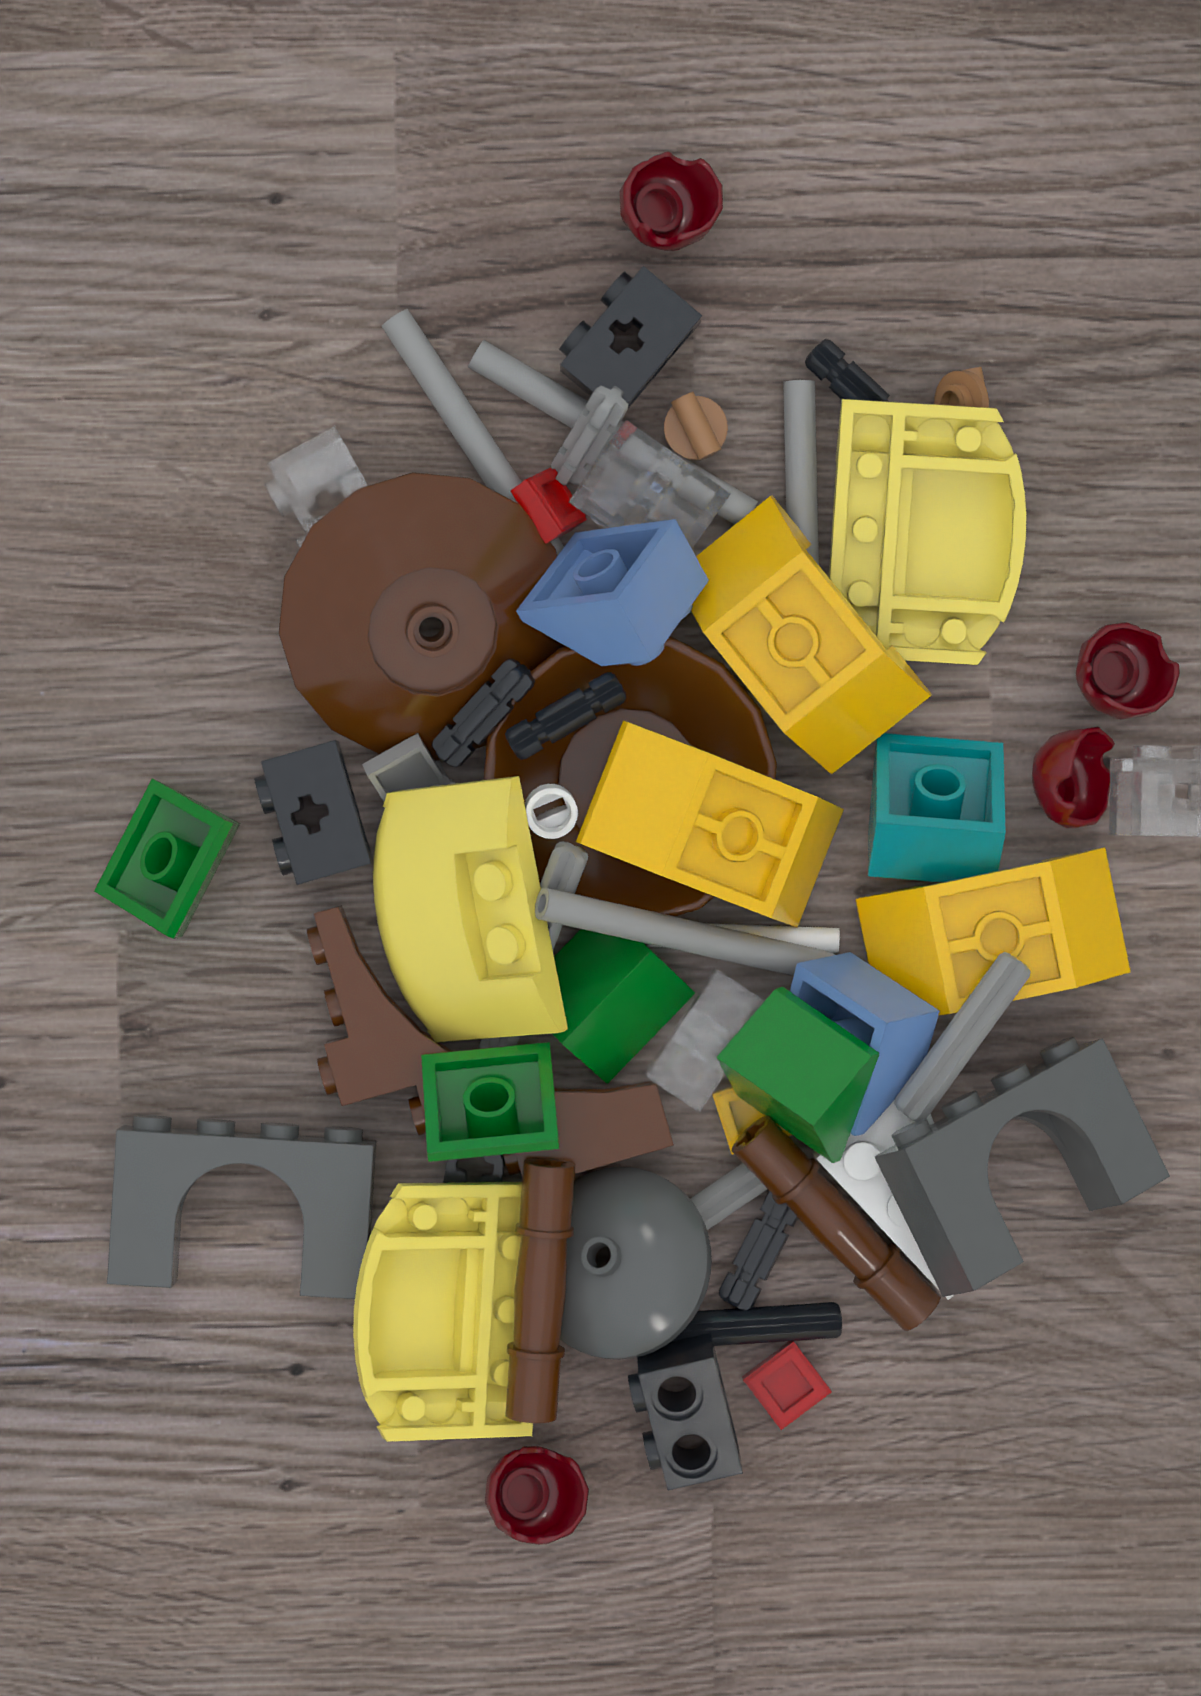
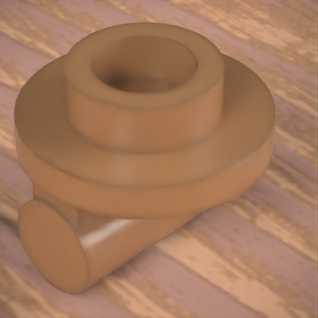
[934,367,989,408]
[664,392,728,461]

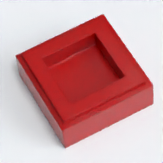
[510,467,587,544]
[742,1341,832,1430]

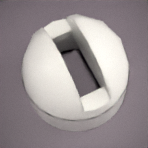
[525,784,578,839]

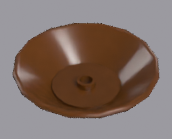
[279,472,565,760]
[483,636,777,917]

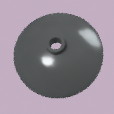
[560,1167,712,1360]

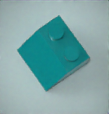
[868,733,1006,882]

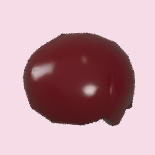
[619,152,723,251]
[1076,622,1180,720]
[1032,727,1118,828]
[485,1446,589,1545]

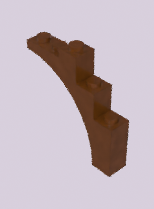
[307,905,674,1177]

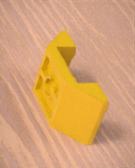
[691,495,932,774]
[576,721,844,928]
[855,847,1131,1015]

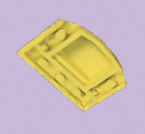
[829,399,1026,665]
[373,776,568,1042]
[353,1182,533,1442]

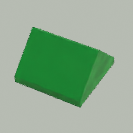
[94,778,241,939]
[552,929,695,1084]
[716,987,880,1163]
[421,1042,560,1162]

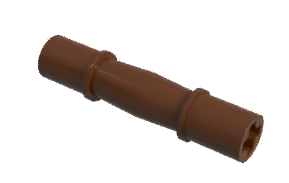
[732,1116,941,1331]
[505,1158,575,1423]

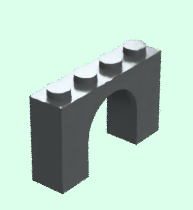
[875,1036,1170,1297]
[107,1115,377,1299]

